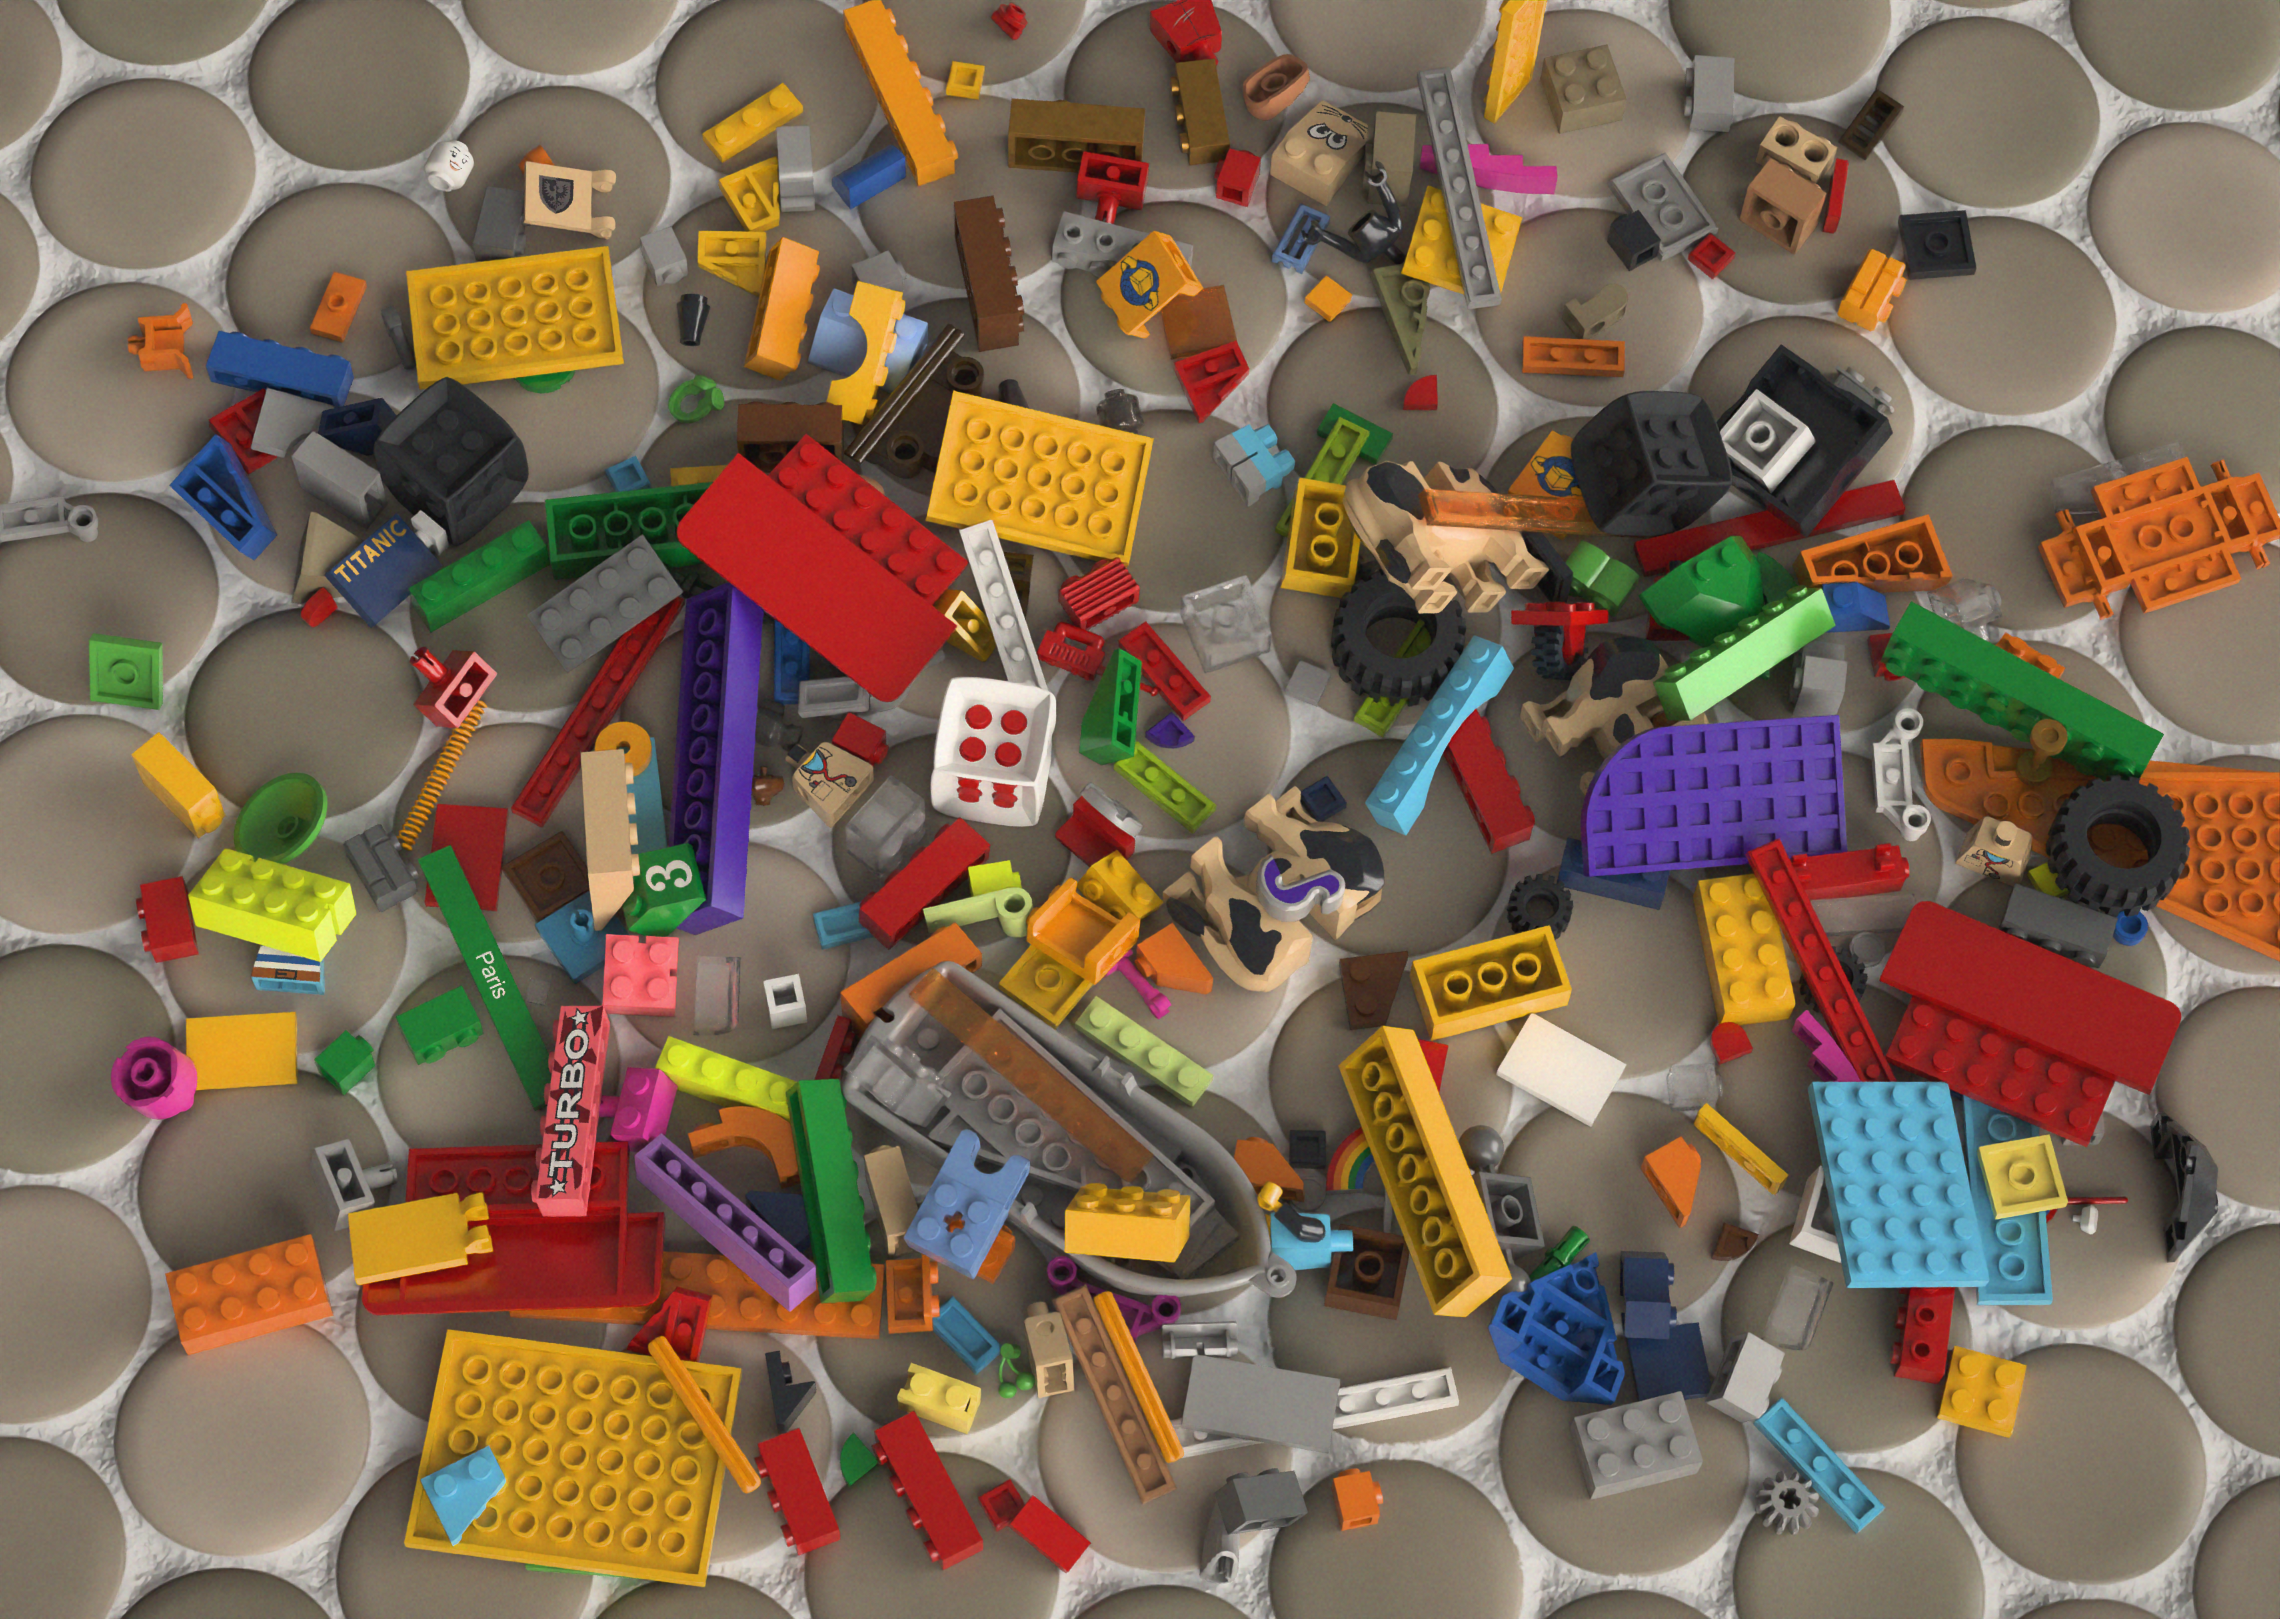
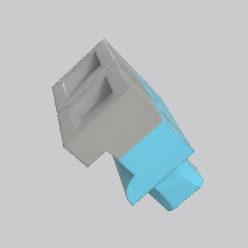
[1213,424,1295,507]

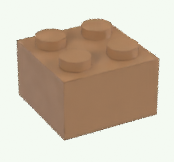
[1739,158,1827,255]

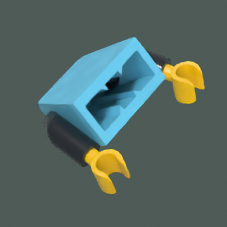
[1257,1181,1353,1270]

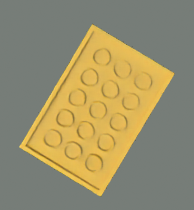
[406,246,624,390]
[925,391,1154,568]

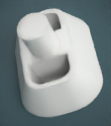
[2073,1205,2098,1235]

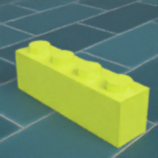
[655,1036,797,1124]

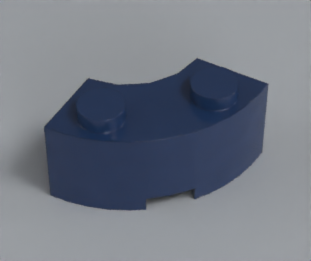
[1620,1251,1677,1339]

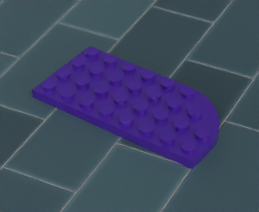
[1580,715,1848,877]

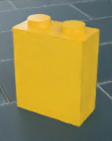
[131,732,226,839]

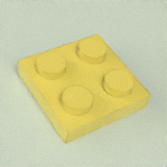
[1977,1134,2068,1219]

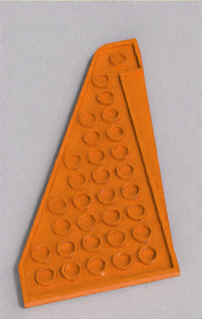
[1920,739,2280,962]

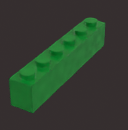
[785,1079,877,1304]

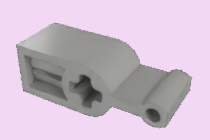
[776,125,815,212]

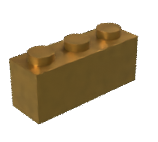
[1169,59,1230,166]

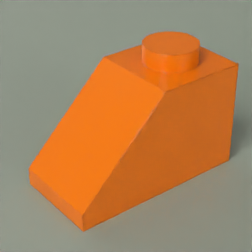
[1135,922,1213,995]
[1640,1136,1701,1228]
[1234,1137,1305,1202]

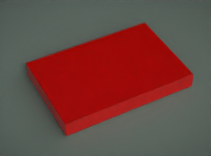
[424,804,509,911]

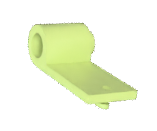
[923,887,1034,938]

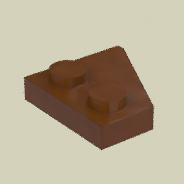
[1339,951,1409,1030]

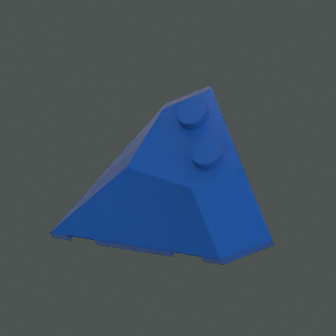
[1488,1252,1625,1405]

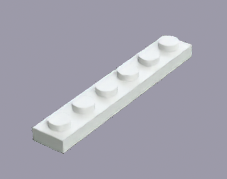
[959,520,1057,716]

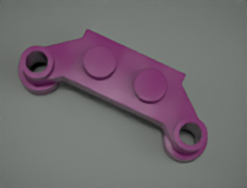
[1047,1256,1181,1343]

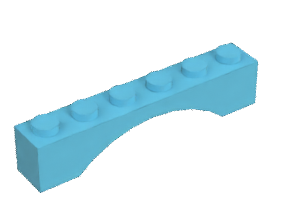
[1365,635,1514,836]

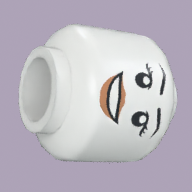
[424,140,474,192]

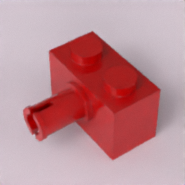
[1076,151,1149,224]
[409,646,497,728]

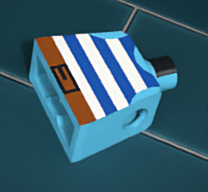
[251,945,325,995]

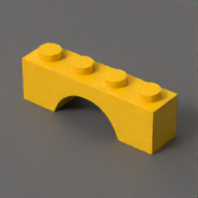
[826,281,905,425]

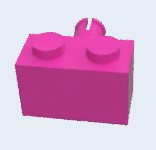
[599,1067,678,1152]

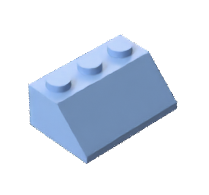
[808,288,928,394]

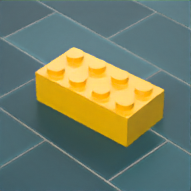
[1693,874,1796,1026]
[1409,925,1572,1041]

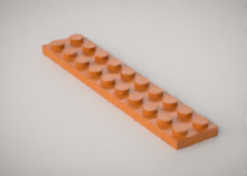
[509,1251,885,1339]

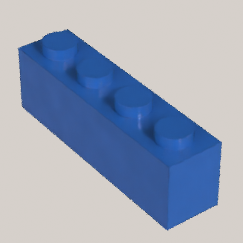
[206,331,354,408]

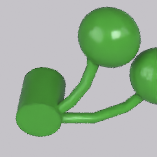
[998,1343,1035,1398]

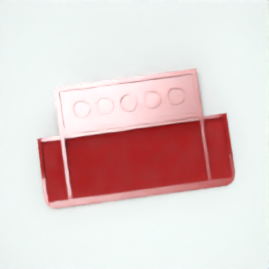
[676,434,969,702]
[1879,901,2181,1147]
[362,1141,666,1315]

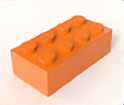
[165,1234,334,1355]

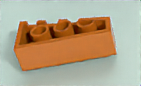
[1792,514,1953,593]
[840,922,982,1040]

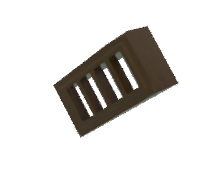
[1838,88,1904,160]

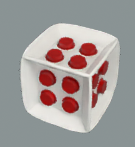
[930,677,1056,827]

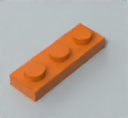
[1522,336,1625,377]

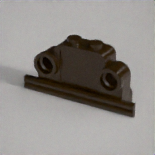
[844,323,984,479]

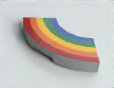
[1326,1127,1376,1195]

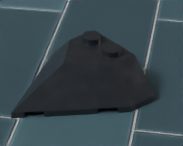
[2150,1113,2218,1263]

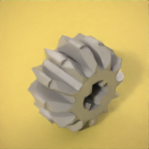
[1755,1471,1819,1536]

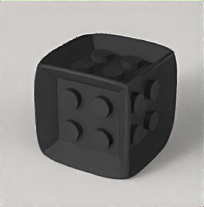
[374,377,529,546]
[1571,391,1732,536]

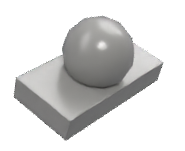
[798,676,869,720]

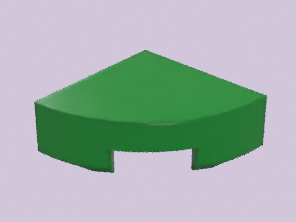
[840,1432,878,1487]

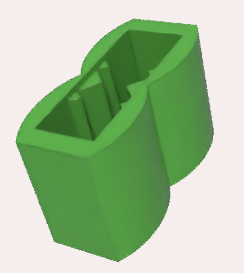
[1565,540,1640,617]

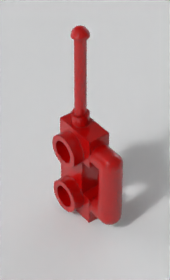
[1036,621,1158,696]

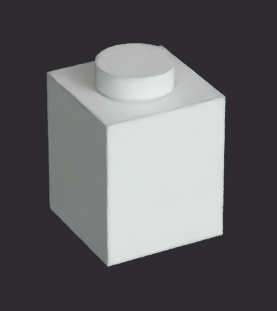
[763,974,807,1029]

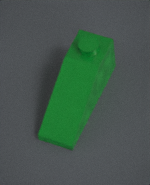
[1079,648,1142,766]

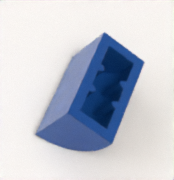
[832,145,906,210]

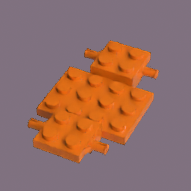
[2038,457,2280,620]

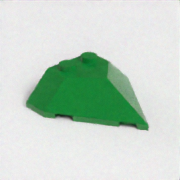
[1638,536,1770,681]

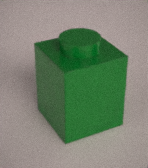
[314,1030,375,1095]

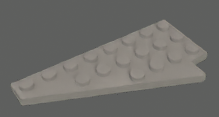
[925,1009,1215,1230]

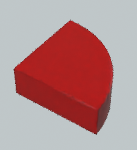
[1403,375,1438,410]

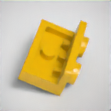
[1077,850,1164,921]

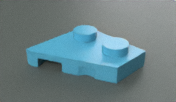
[420,1446,506,1546]

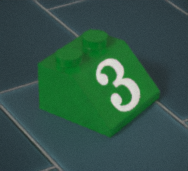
[622,843,706,937]

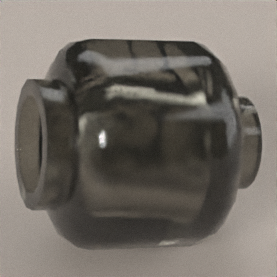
[1096,389,1144,435]

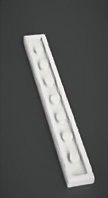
[1170,1367,1459,1458]

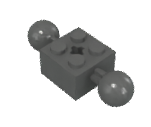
[1458,1125,1545,1308]

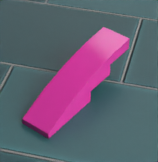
[1419,144,1558,195]
[1792,1010,1861,1082]

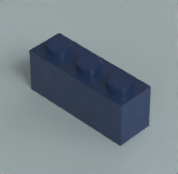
[1556,837,1670,910]

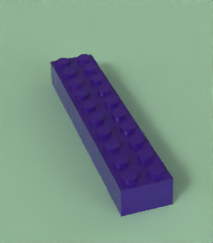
[668,582,764,935]

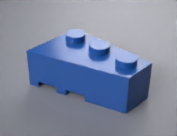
[169,434,277,561]

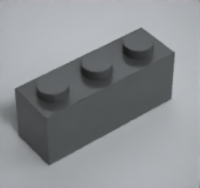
[1998,883,2118,968]

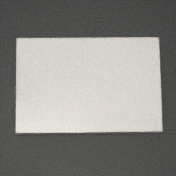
[1496,1013,1626,1127]

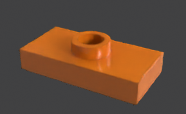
[310,272,367,343]

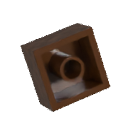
[1324,1224,1410,1320]

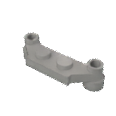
[0,496,99,542]

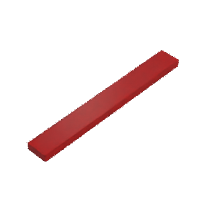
[1633,480,1905,577]
[511,596,685,828]
[1745,838,1897,1082]

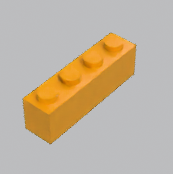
[744,237,820,381]

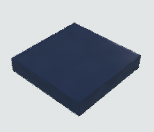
[1625,1322,1711,1401]

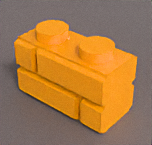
[1837,249,1907,331]

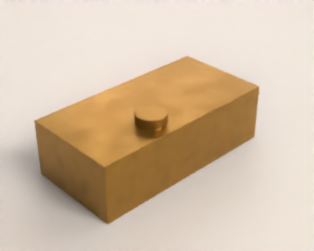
[1008,98,1145,173]

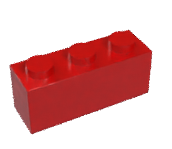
[754,1427,841,1556]

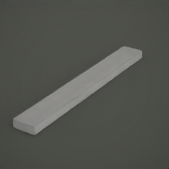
[1417,67,1502,309]

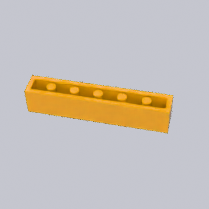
[843,0,958,186]

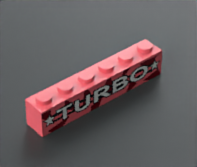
[531,1006,610,1216]

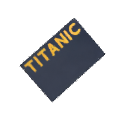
[324,513,443,628]

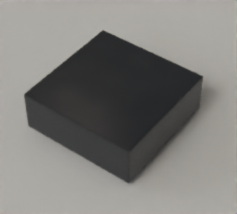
[1289,1130,1326,1169]

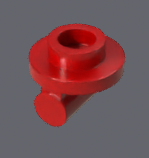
[991,3,1028,40]

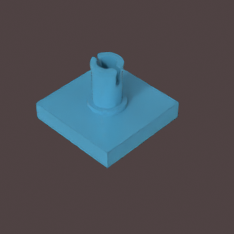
[535,891,629,985]

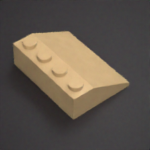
[580,749,640,931]

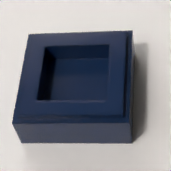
[1300,776,1347,822]

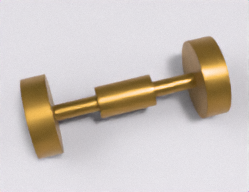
[2016,719,2067,786]

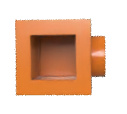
[1331,1469,1383,1531]

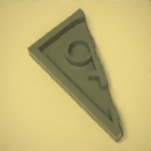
[1370,264,1430,375]

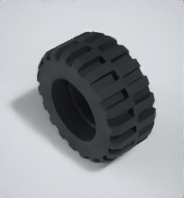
[1331,571,1466,707]
[2046,775,2190,917]

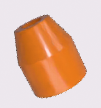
[518,145,555,175]

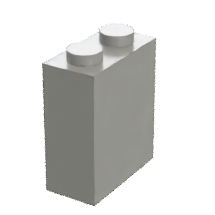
[292,431,388,529]

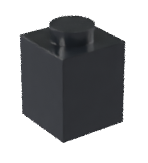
[1607,210,1661,271]

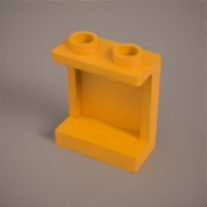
[1026,877,1140,985]

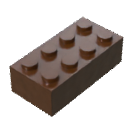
[954,195,1024,352]

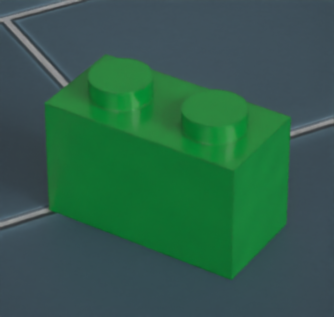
[396,985,484,1065]

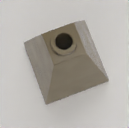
[292,512,364,604]

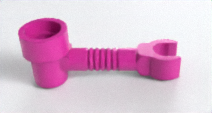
[1104,949,1171,1020]

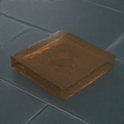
[1160,285,1238,360]

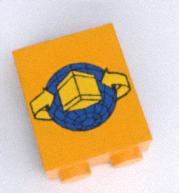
[1096,231,1203,339]
[1506,430,1584,541]

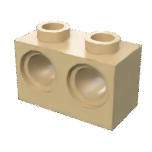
[1755,116,1837,185]

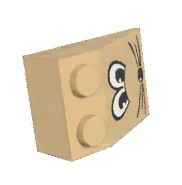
[1270,100,1368,206]

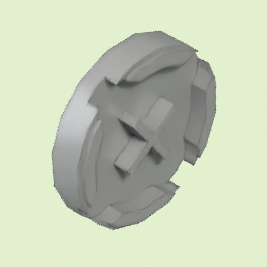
[1080,783,1143,837]

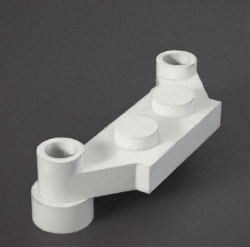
[1871,708,1931,841]

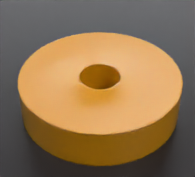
[595,721,652,777]

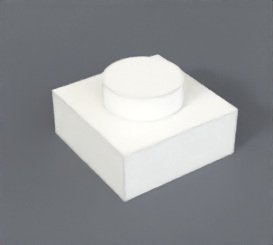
[411,510,449,555]

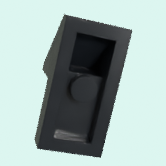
[765,1350,816,1434]

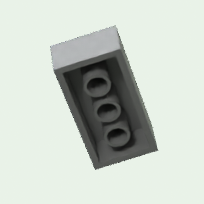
[527,534,683,673]

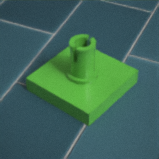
[89,633,163,710]

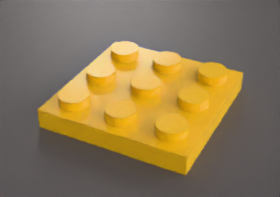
[1401,185,1522,295]

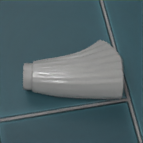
[1199,1502,1240,1584]

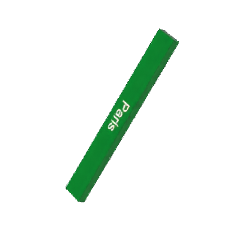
[418,845,552,1111]

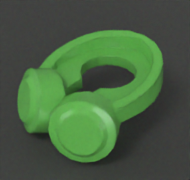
[668,375,725,423]

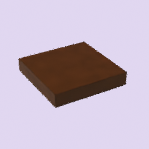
[501,830,590,923]

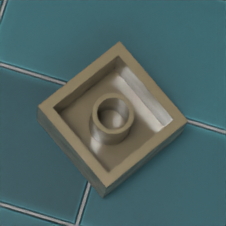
[1540,44,1627,134]
[1362,111,1416,207]

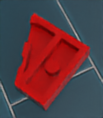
[1173,341,1250,423]

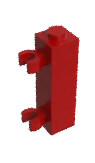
[1790,843,1909,902]

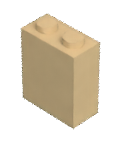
[864,1145,918,1259]

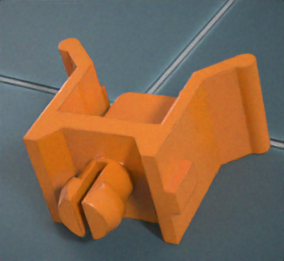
[128,303,194,379]

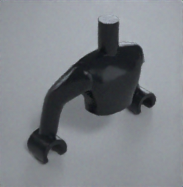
[1301,161,1406,265]

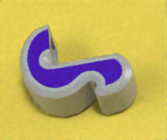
[1256,855,1345,922]

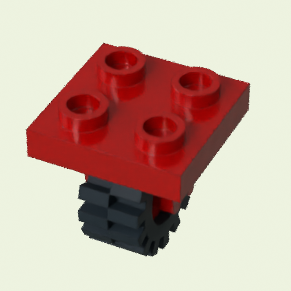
[1511,602,1608,680]

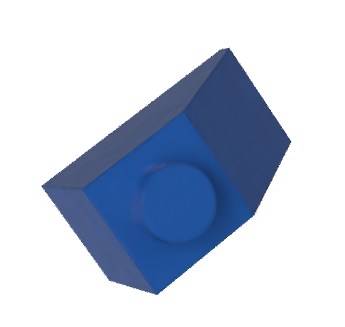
[1821,582,1890,633]

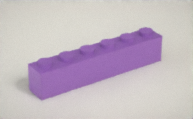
[635,1133,816,1312]

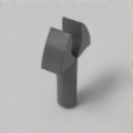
[381,305,416,370]

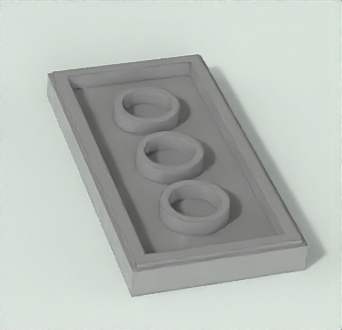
[1181,1354,1341,1454]

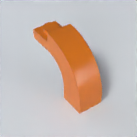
[688,1106,800,1189]

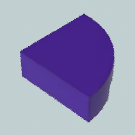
[1145,712,1195,749]

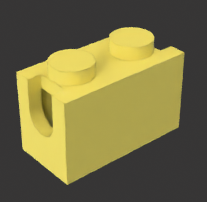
[897,1363,981,1434]

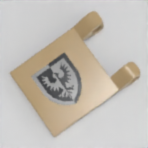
[523,161,616,239]

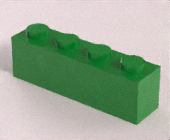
[408,520,550,633]

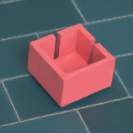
[602,934,679,1017]

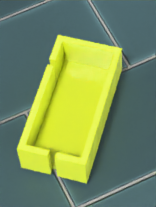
[188,848,356,962]

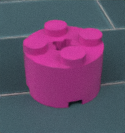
[111,1037,197,1120]

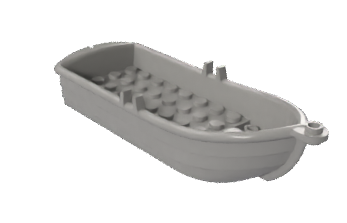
[842,961,1297,1298]

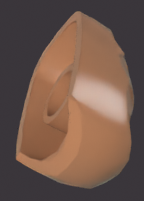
[1243,54,1310,121]

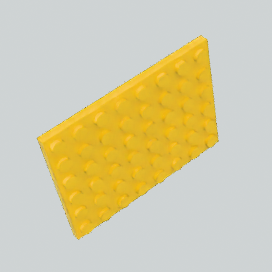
[404,1329,742,1587]

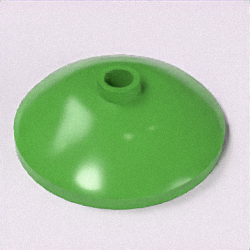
[234,773,328,864]

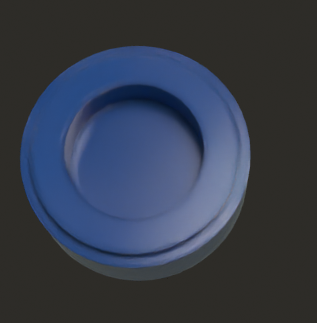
[2113,911,2148,946]

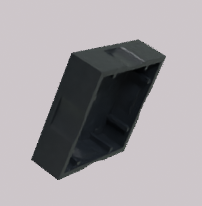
[1716,344,1893,538]

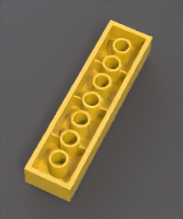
[1338,1026,1512,1317]

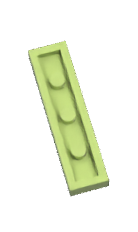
[1075,996,1213,1107]

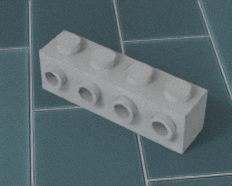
[1052,211,1193,296]

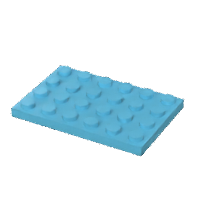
[1807,1082,1990,1288]

